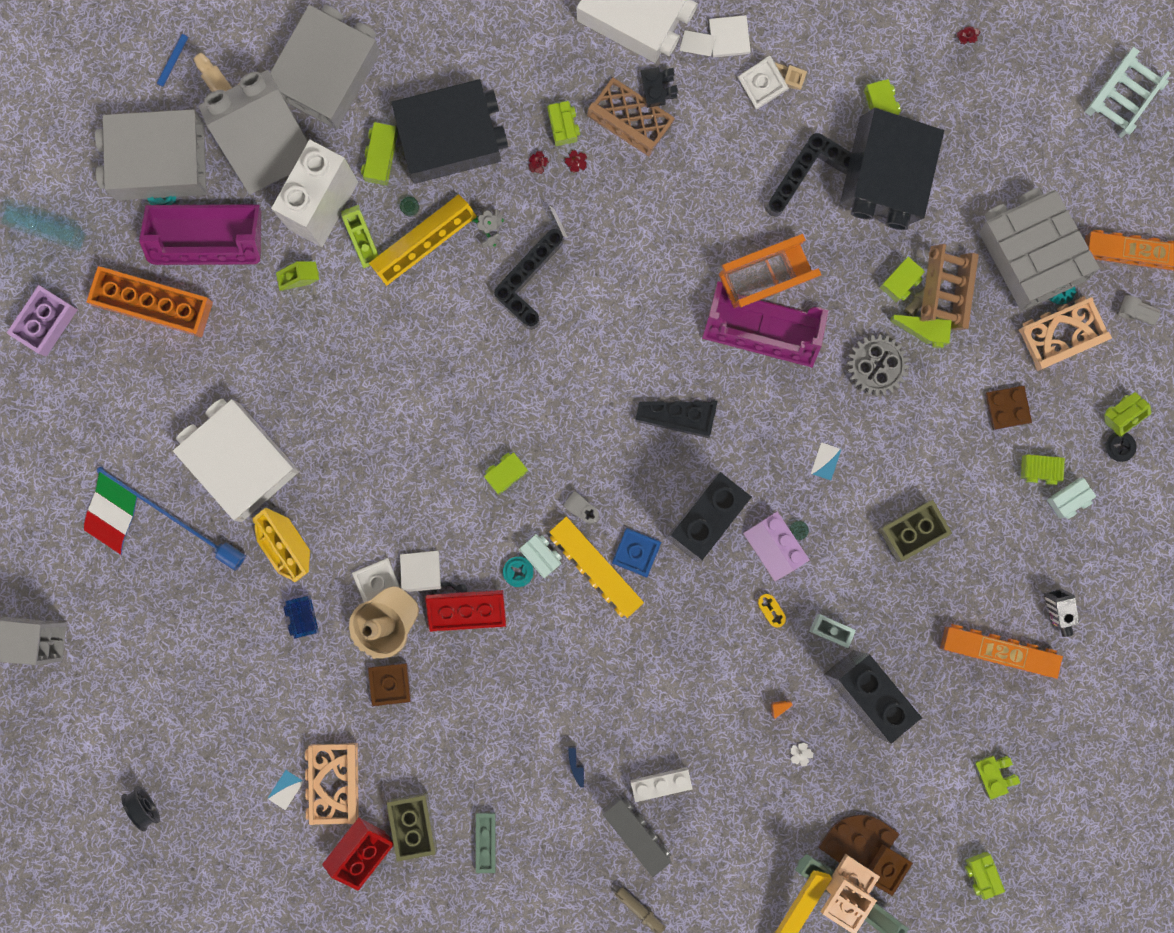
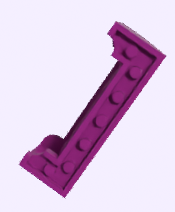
[702,281,829,368]

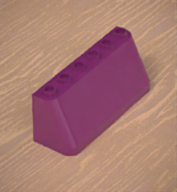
[139,204,261,265]

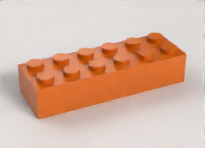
[86,266,213,338]

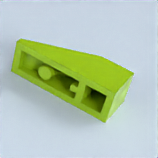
[341,205,379,268]
[890,315,952,348]

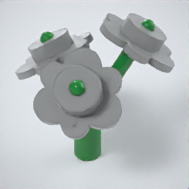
[472,209,504,248]

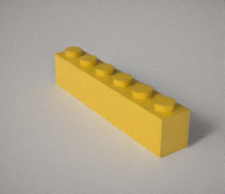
[369,194,477,286]
[549,516,644,618]

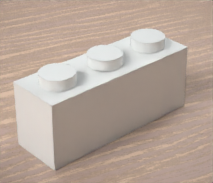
[630,767,692,802]

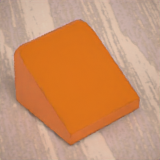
[771,700,793,719]

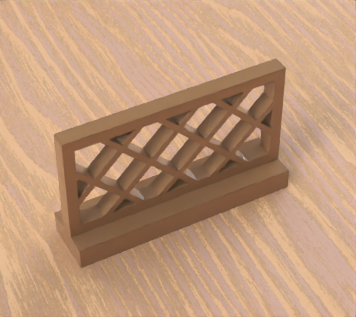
[587,77,675,157]

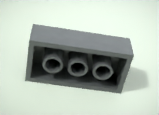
[602,795,671,877]

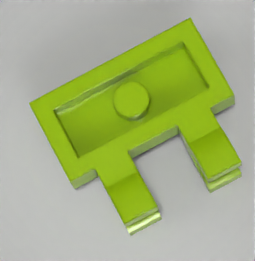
[975,755,1020,800]

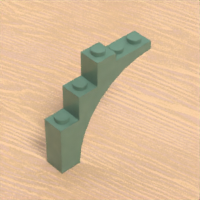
[795,854,909,933]

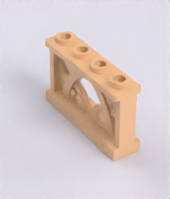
[1019,296,1112,371]
[305,743,359,825]

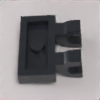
[640,67,678,108]

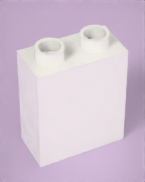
[577,0,698,63]
[271,139,358,247]
[173,399,300,522]

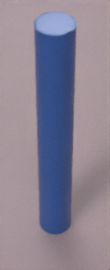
[156,34,188,87]

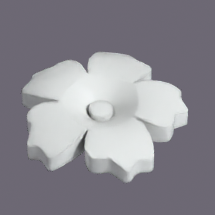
[790,742,814,767]

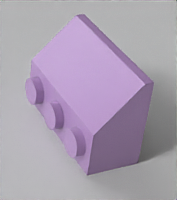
[743,511,809,581]

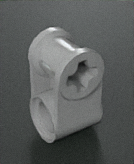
[563,491,599,524]

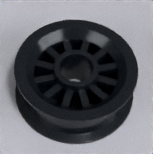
[121,786,160,832]

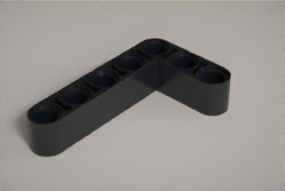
[767,133,852,217]
[494,229,564,330]

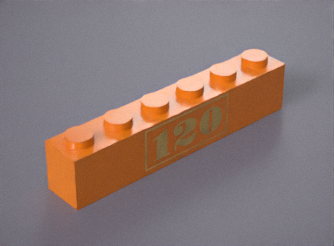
[1085,230,1174,271]
[940,624,1063,679]

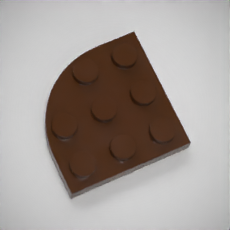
[818,814,900,868]

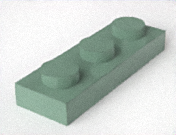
[476,813,496,873]

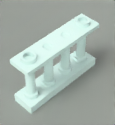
[1085,47,1171,138]

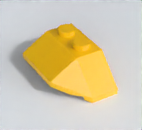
[252,508,310,582]

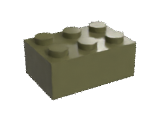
[879,500,953,562]
[387,792,438,862]

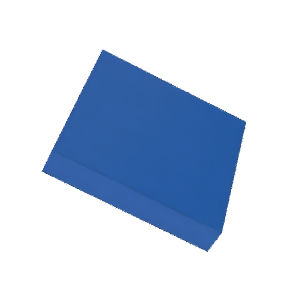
[612,528,662,578]

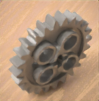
[846,334,910,397]

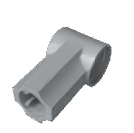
[1118,295,1161,326]

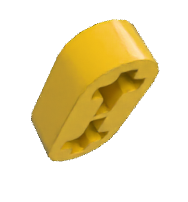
[758,594,786,627]

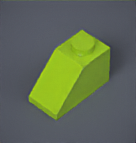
[276,261,319,291]

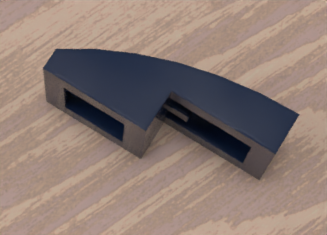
[568,746,584,788]

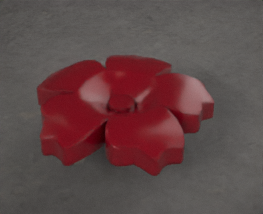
[957,26,980,45]
[565,150,587,173]
[528,151,549,174]

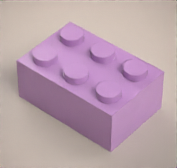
[7,285,78,357]

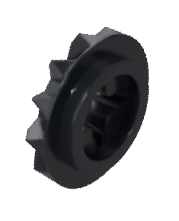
[1105,432,1137,462]

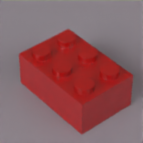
[322,817,394,891]

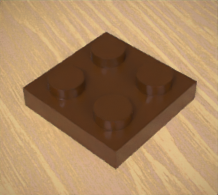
[985,386,1032,430]
[368,663,411,707]
[868,845,913,896]

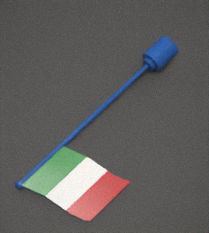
[84,467,246,571]

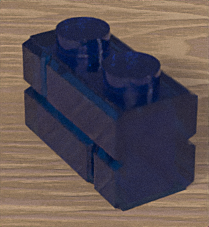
[284,595,319,639]

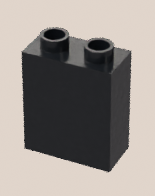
[391,79,509,184]
[840,108,945,230]
[666,472,752,562]
[824,650,922,744]

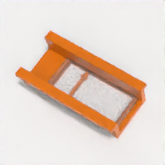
[719,234,821,309]

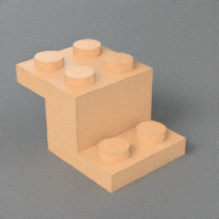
[820,854,880,933]

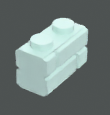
[1047,478,1096,519]
[519,534,562,579]
[809,614,856,648]

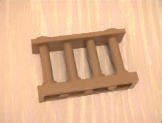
[920,244,979,330]

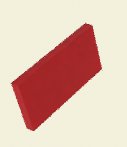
[425,590,506,632]

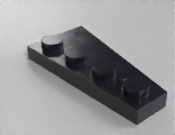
[635,401,718,438]

